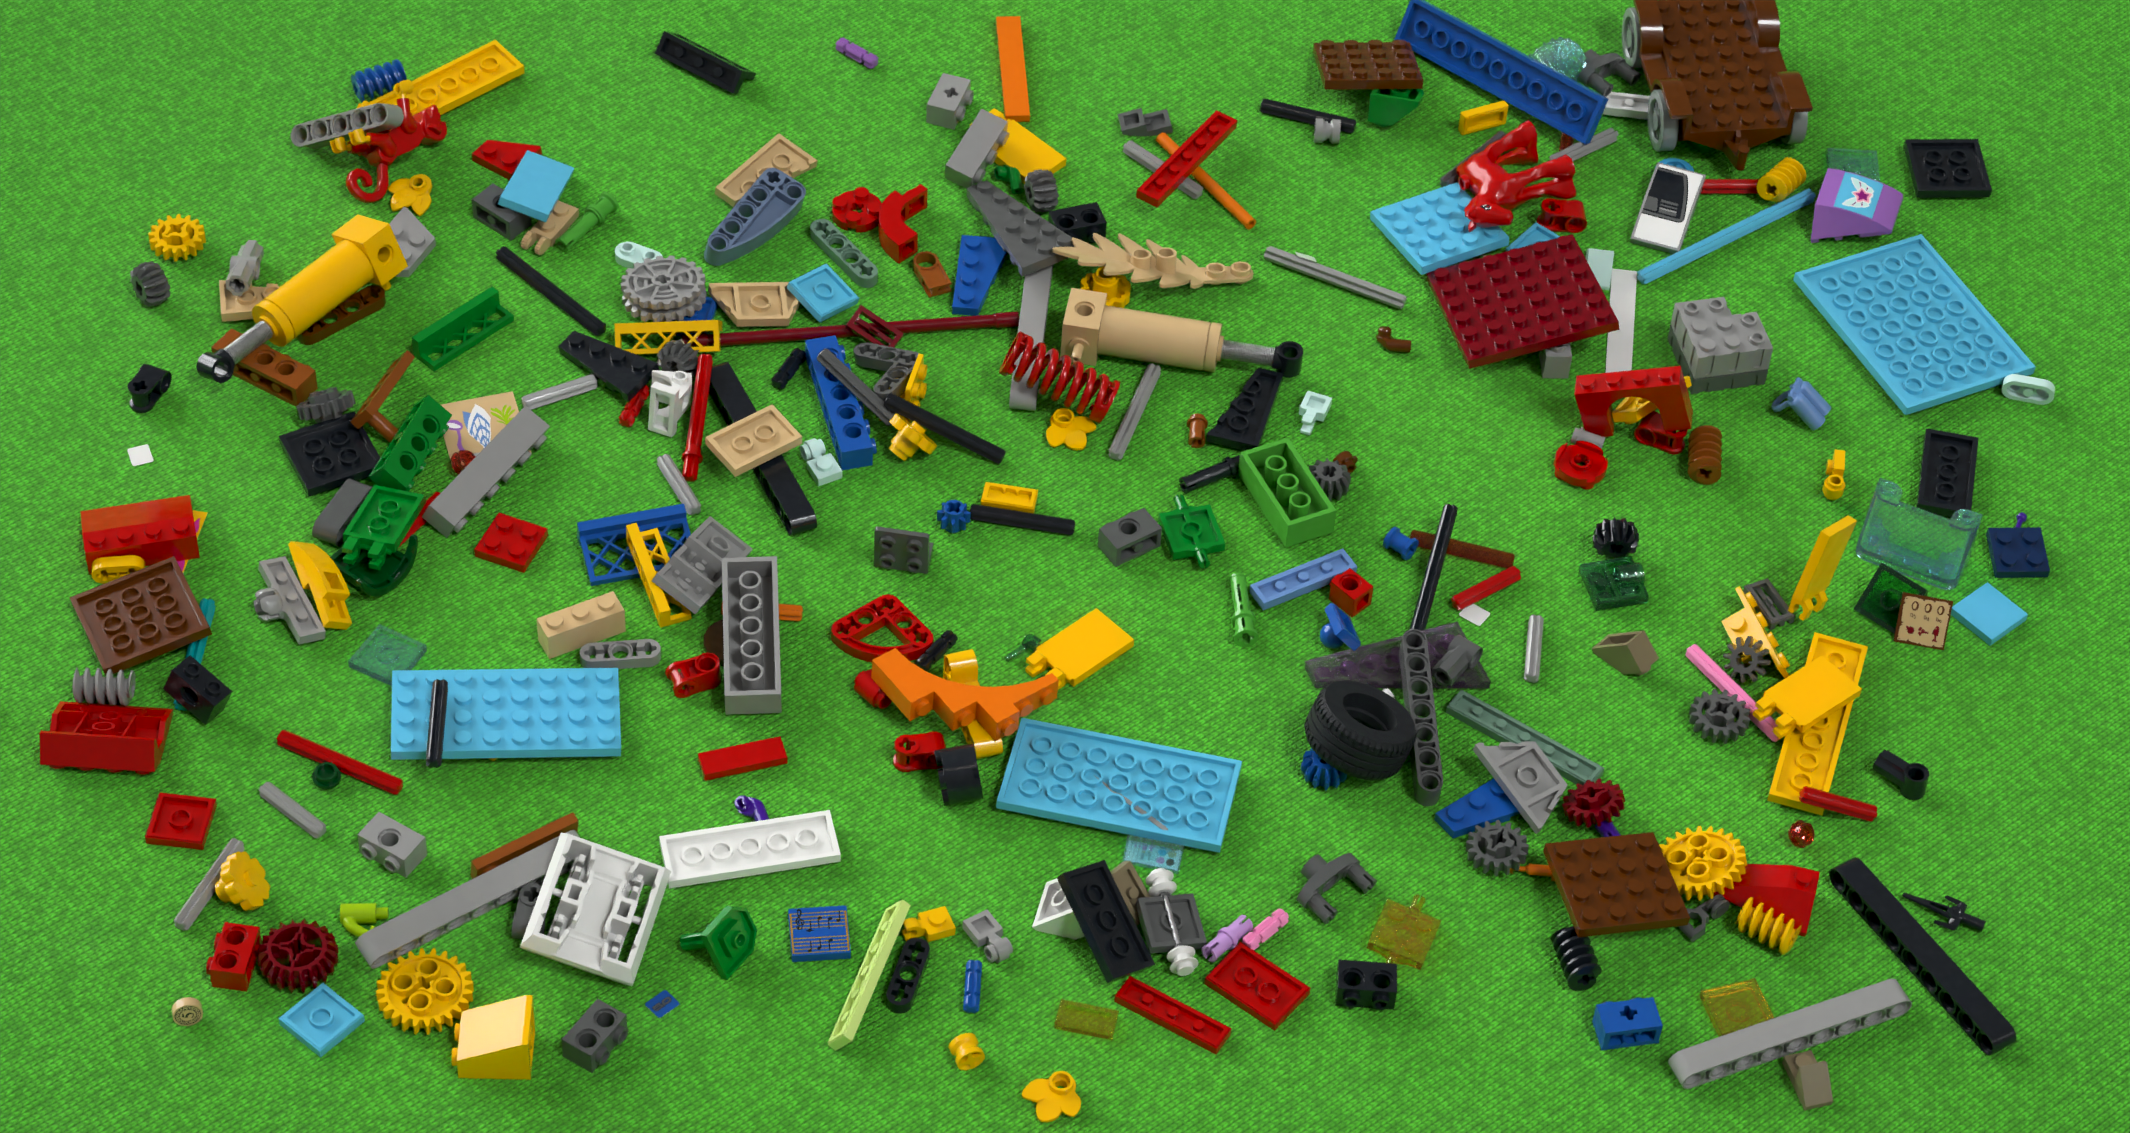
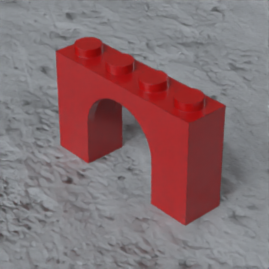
[1574,366,1693,437]

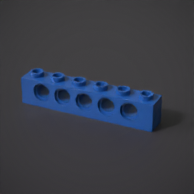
[805,335,877,470]

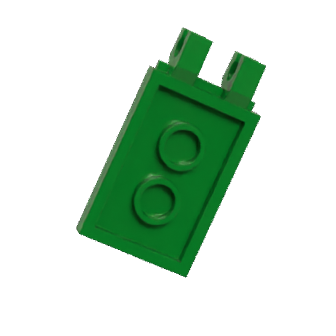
[342,485,426,570]

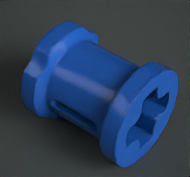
[1383,527,1419,561]

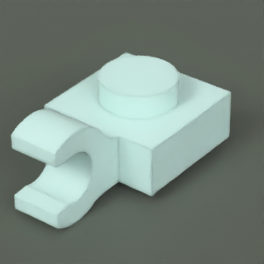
[1299,391,1332,435]

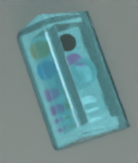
[1122,835,1185,874]

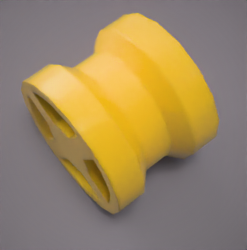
[949,1033,985,1070]

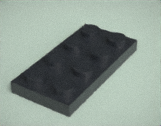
[1916,428,1979,520]
[1057,860,1155,983]

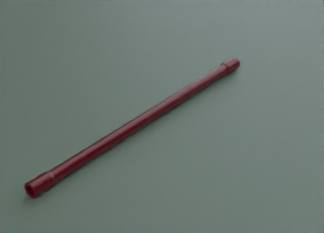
[682,311,1019,347]

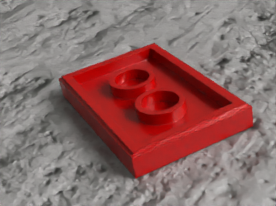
[1204,942,1311,1031]

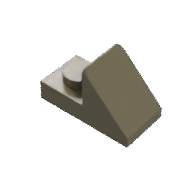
[1110,861,1151,925]
[1782,1050,1833,1111]

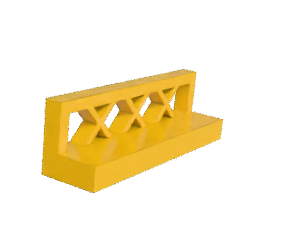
[615,320,723,355]
[626,523,692,628]

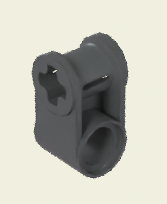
[512,883,547,940]

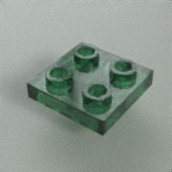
[1579,556,1649,611]

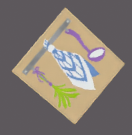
[441,391,532,468]

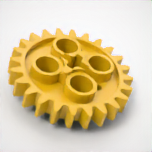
[1659,826,1747,901]
[376,948,474,1034]

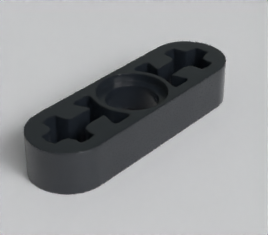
[886,938,930,1014]

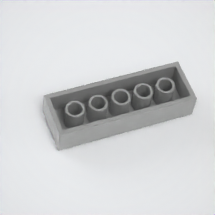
[722,556,782,715]

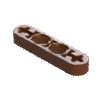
[297,285,386,345]

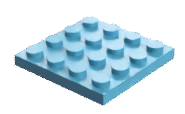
[1370,182,1509,275]

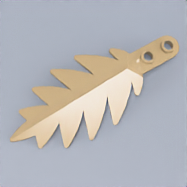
[1053,233,1254,289]

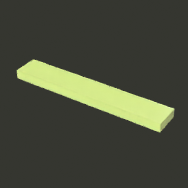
[828,900,911,1051]

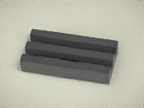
[1743,578,1795,630]

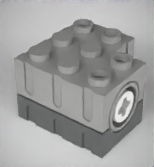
[1667,297,1773,394]

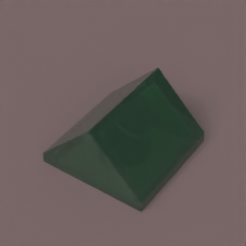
[1854,563,1928,634]

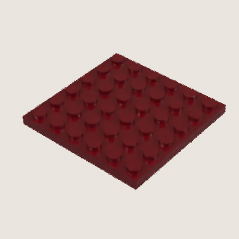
[1426,234,1620,369]

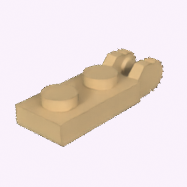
[521,200,579,256]

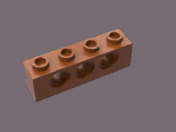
[211,328,318,407]

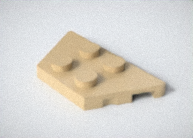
[708,282,801,327]

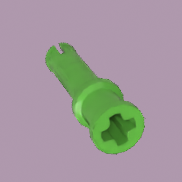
[555,192,619,252]
[1229,573,1258,647]

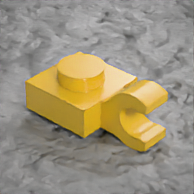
[901,906,956,942]

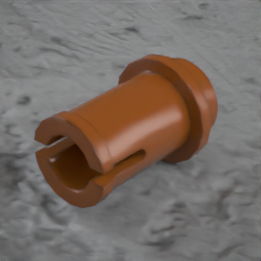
[1187,413,1208,448]

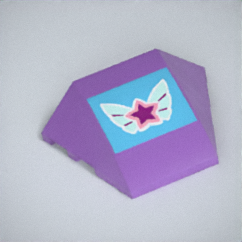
[1811,168,1904,243]

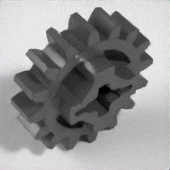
[296,387,356,423]
[1689,689,1750,744]
[1466,820,1529,876]

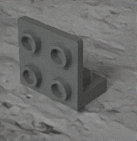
[874,526,933,574]

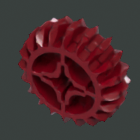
[257,918,339,993]

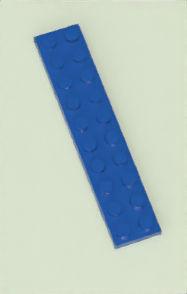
[1394,0,1609,144]

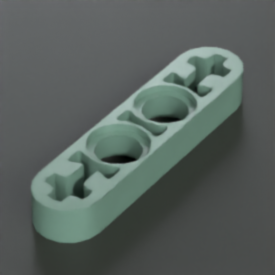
[810,219,878,288]

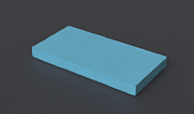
[498,150,574,222]

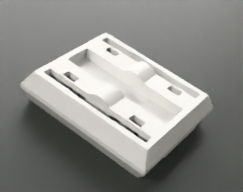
[520,833,671,986]

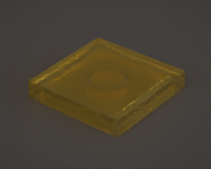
[1699,978,1774,1037]

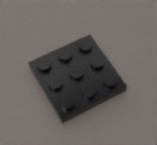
[1903,139,1992,198]
[279,411,380,497]

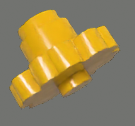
[1080,266,1131,308]
[889,413,937,461]
[215,851,270,911]

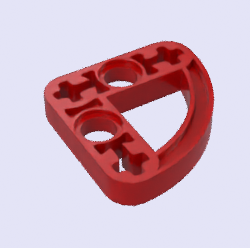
[831,594,934,663]

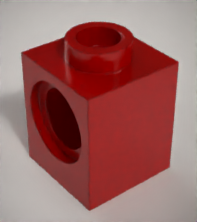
[1329,568,1374,618]

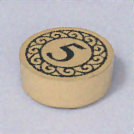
[171,997,203,1026]

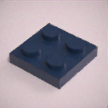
[1986,527,2050,578]

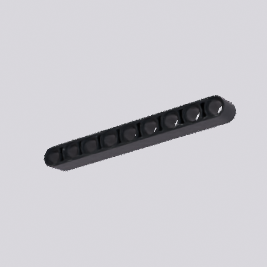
[709,362,817,536]
[1829,857,2016,1056]

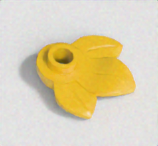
[388,174,432,216]
[1046,408,1097,451]
[1022,1071,1081,1122]

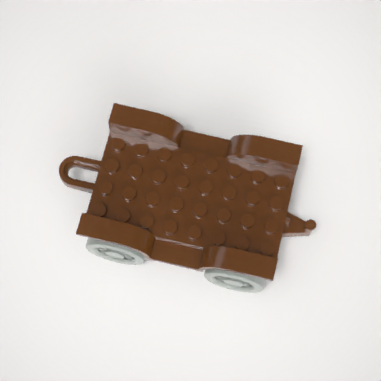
[1622,0,1813,171]

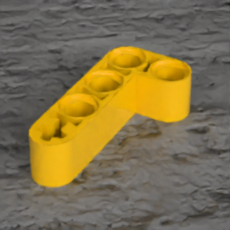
[943,649,1003,759]

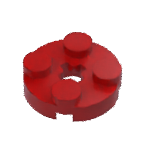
[832,187,882,232]
[1554,441,1608,490]

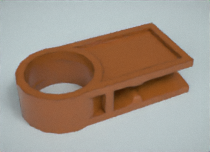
[913,251,952,298]

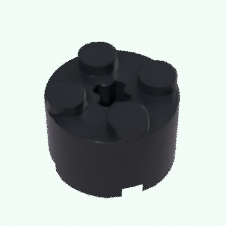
[934,744,983,806]

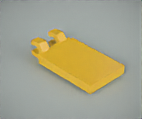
[970,108,1067,184]
[1788,515,1857,621]
[1025,608,1134,690]
[1752,655,1862,739]

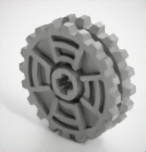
[621,255,707,322]

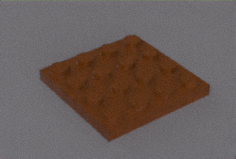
[1313,39,1423,90]
[70,556,212,676]
[1543,832,1690,937]

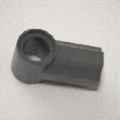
[1432,635,1483,687]

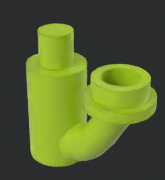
[340,903,389,937]

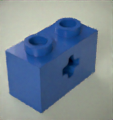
[1592,997,1663,1050]

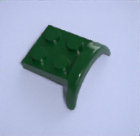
[330,534,418,597]

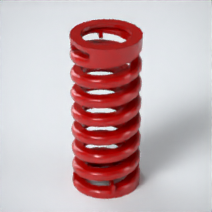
[999,331,1120,424]

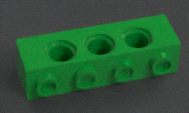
[369,395,452,491]

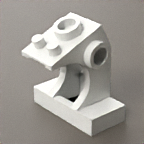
[648,370,692,437]

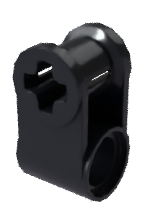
[128,363,172,413]

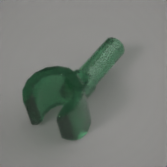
[1004,634,1042,662]

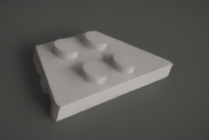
[389,207,436,277]
[1473,741,1568,834]

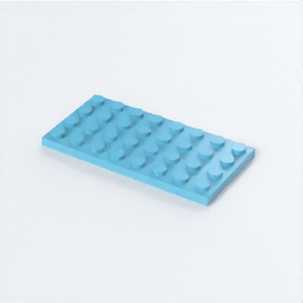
[391,668,621,760]
[996,718,1242,853]

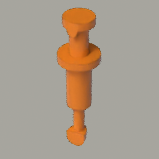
[1509,864,1555,881]

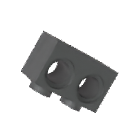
[562,999,628,1073]

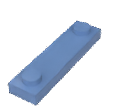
[1249,548,1357,610]

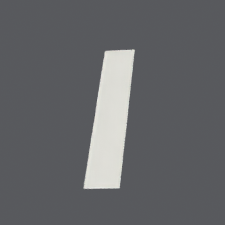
[1605,268,1637,373]

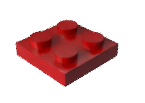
[474,512,548,573]

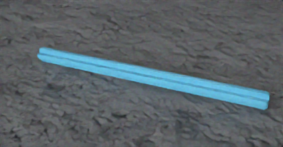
[1637,188,1815,284]

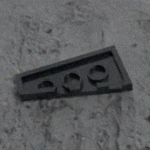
[1206,368,1283,451]

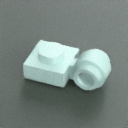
[800,438,842,487]

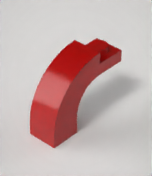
[879,184,928,264]

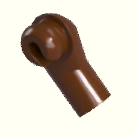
[1376,326,1411,353]

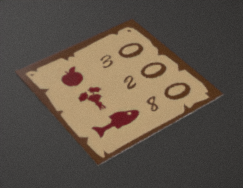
[1893,592,1953,650]

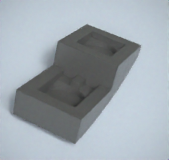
[1118,108,1173,136]

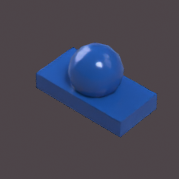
[1320,603,1361,651]

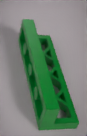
[412,286,514,372]

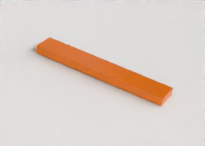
[996,16,1030,122]

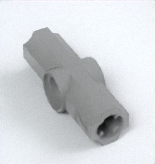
[225,240,264,296]

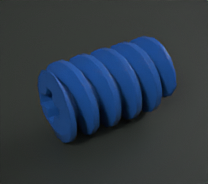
[351,59,407,103]

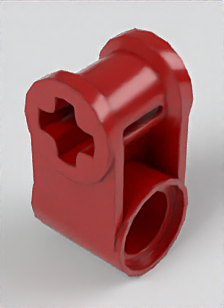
[1536,198,1587,233]
[1634,411,1688,455]
[665,653,721,698]
[893,731,946,772]

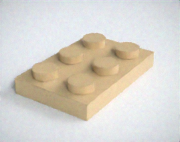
[705,404,802,477]

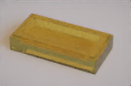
[1054,999,1119,1040]

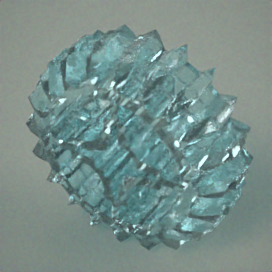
[1529,37,1586,81]

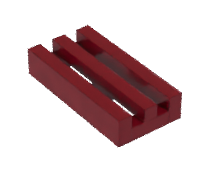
[846,305,904,348]

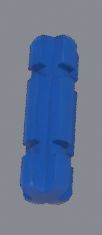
[963,960,982,1014]

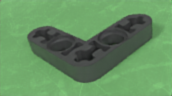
[853,343,920,401]

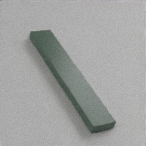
[1446,690,1604,785]

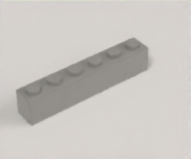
[422,405,550,538]

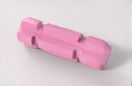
[1242,908,1289,950]

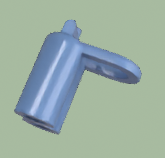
[1772,377,1831,431]

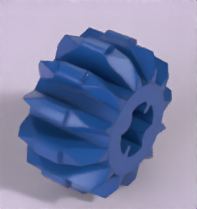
[1301,748,1347,791]

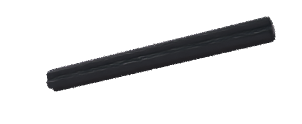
[496,246,606,336]
[1410,504,1458,633]

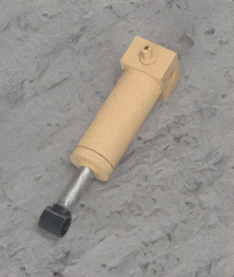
[1060,288,1303,378]

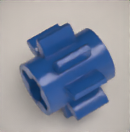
[937,500,971,533]

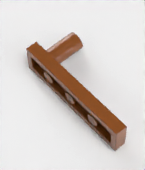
[351,350,415,443]
[471,812,579,879]

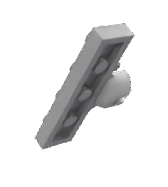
[254,556,326,645]

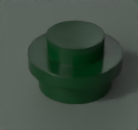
[312,762,341,789]

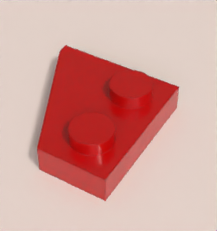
[472,140,542,180]

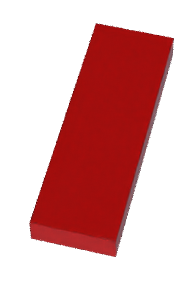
[698,736,788,781]

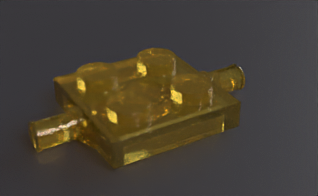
[1367,895,1441,970]

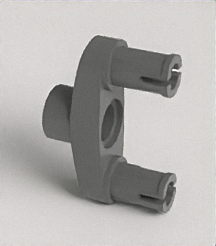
[1578,49,1641,97]
[1297,853,1377,925]

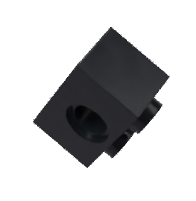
[163,655,233,725]

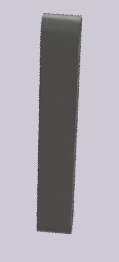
[1399,629,1443,807]

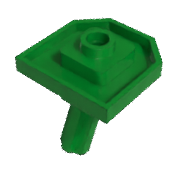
[680,906,757,980]

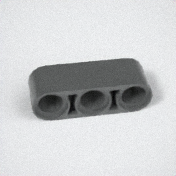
[312,479,372,547]

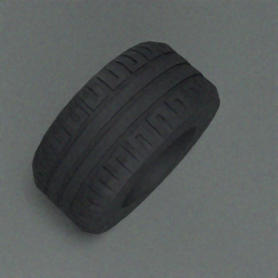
[1304,680,1417,781]

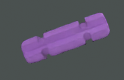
[836,37,879,69]

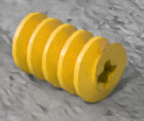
[1757,157,1806,202]
[1736,897,1802,955]

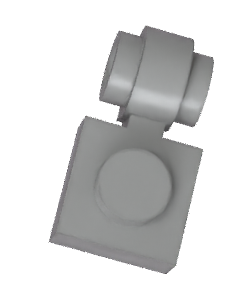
[962,909,1013,963]

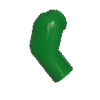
[994,165,1024,194]

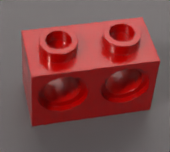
[206,922,262,992]

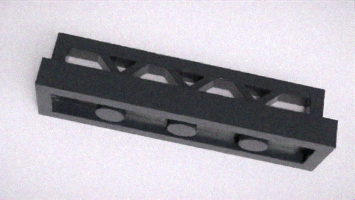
[655,31,756,94]

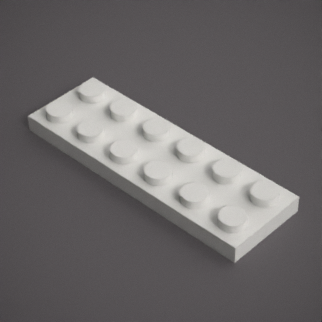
[659,810,841,888]

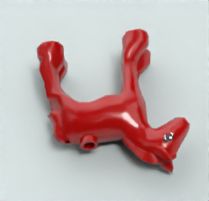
[1456,120,1576,232]

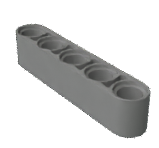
[291,103,404,149]

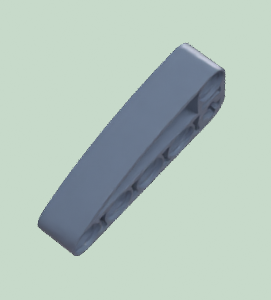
[704,168,806,266]

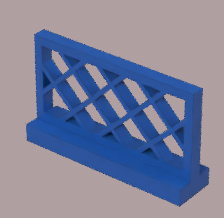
[577,504,691,586]

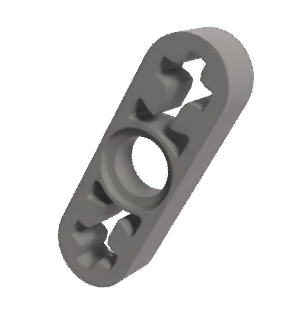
[580,639,661,669]

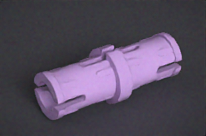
[1201,915,1253,962]

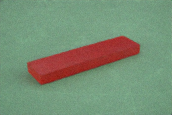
[1114,976,1232,1054]

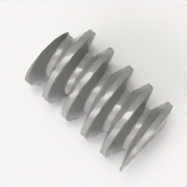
[72,667,136,706]

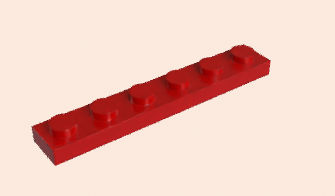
[1136,110,1238,208]

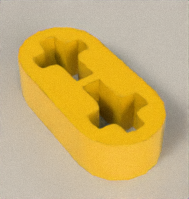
[92,555,145,584]

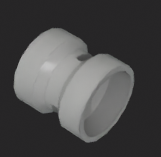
[1314,118,1341,144]

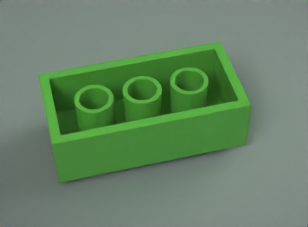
[1238,438,1336,547]

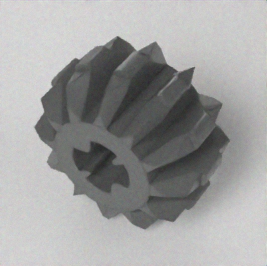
[1024,169,1059,213]
[130,261,170,307]
[657,339,699,380]
[1309,458,1351,501]
[1723,636,1771,683]

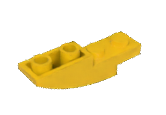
[288,541,352,630]

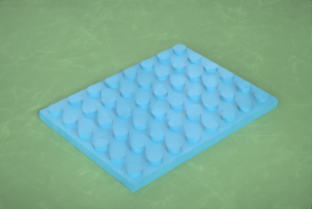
[1793,234,2036,415]

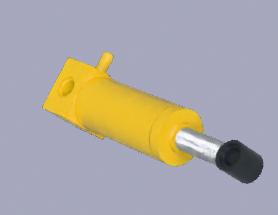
[196,215,408,383]

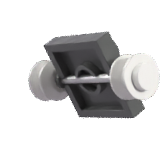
[1136,868,1207,976]

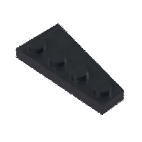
[558,331,659,402]

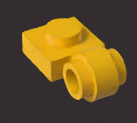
[1822,449,1845,500]

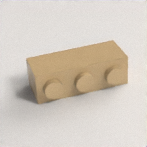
[537,591,626,659]

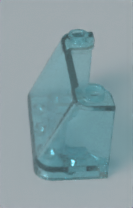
[1855,478,1983,590]

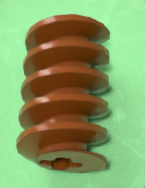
[1688,425,1722,485]

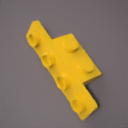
[1721,586,1790,678]

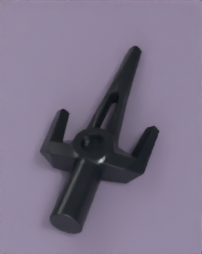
[1902,893,1986,932]

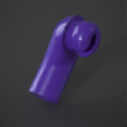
[734,795,769,821]

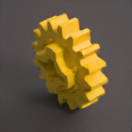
[148,214,206,262]

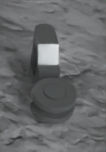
[1677,894,1730,942]

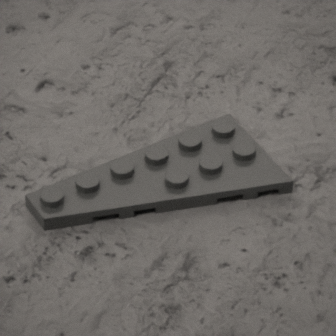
[967,180,1074,277]

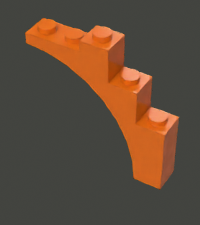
[871,648,1059,741]

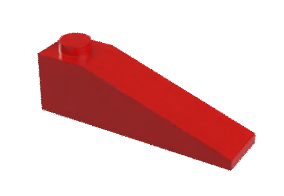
[1713,864,1820,937]

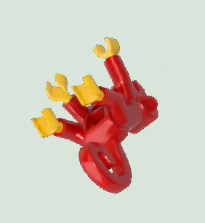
[330,80,447,203]

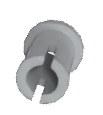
[1570,427,1606,449]

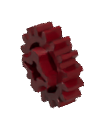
[1562,778,1625,828]

